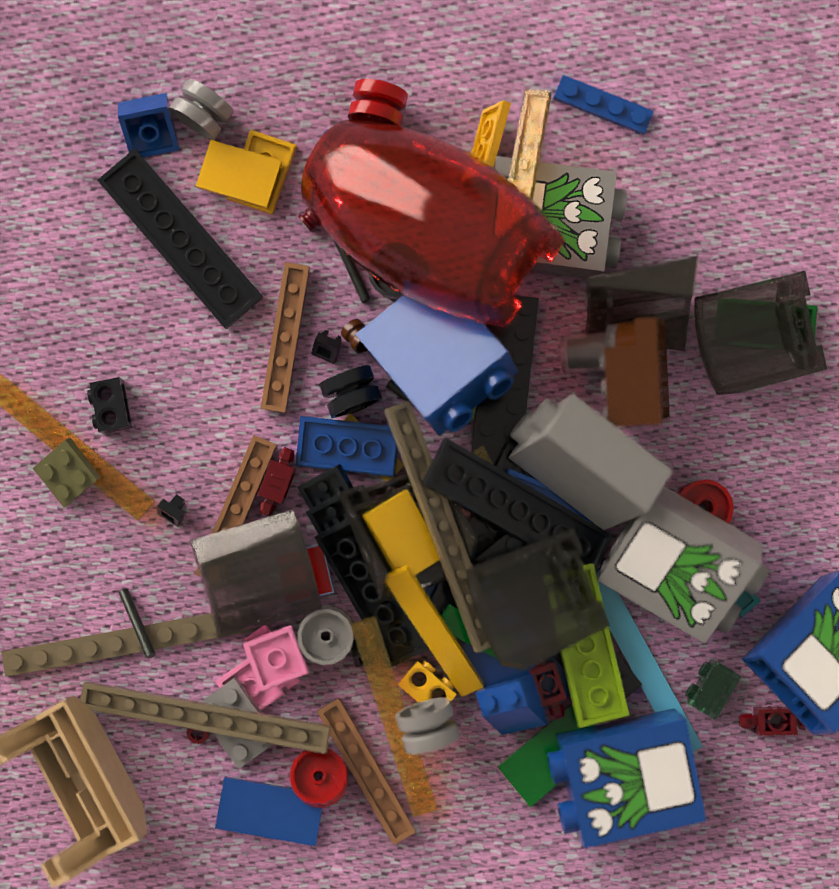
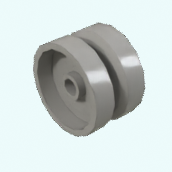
[169,79,234,140]
[297,605,356,665]
[395,698,460,754]

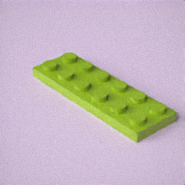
[543,563,629,727]

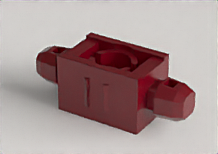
[258,447,297,517]
[528,648,567,720]
[738,706,806,735]

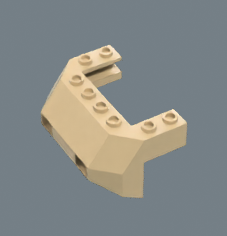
[0,695,147,888]

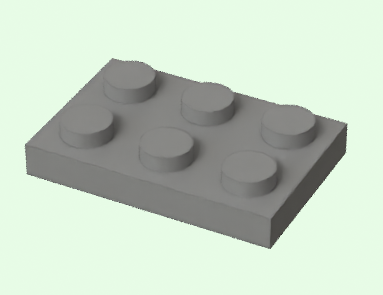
[202,676,273,769]

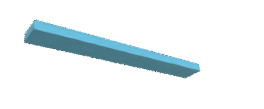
[596,569,703,752]

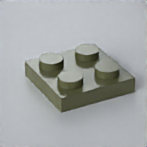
[33,438,101,507]

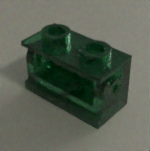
[685,659,742,720]

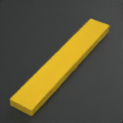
[384,565,484,697]

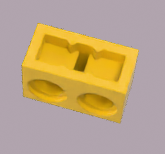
[398,660,457,702]

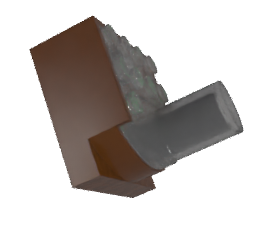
[560,317,670,427]

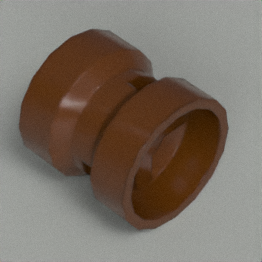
[341,319,367,354]

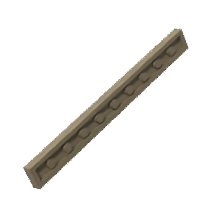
[384,400,501,653]
[1,606,256,677]
[80,681,331,754]

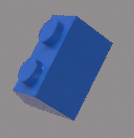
[118,93,179,158]
[475,674,548,735]

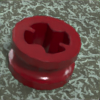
[298,208,321,233]
[187,728,211,744]

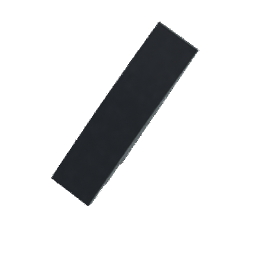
[297,464,430,668]

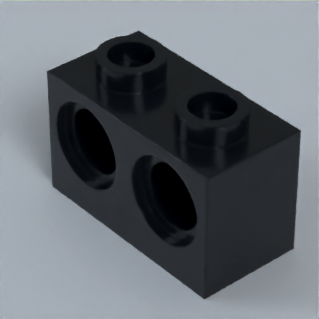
[87,377,132,434]

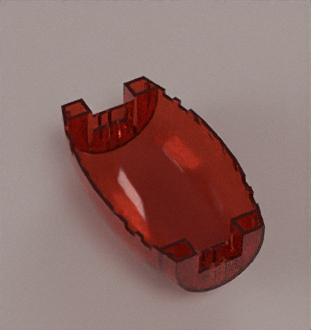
[301,119,565,327]

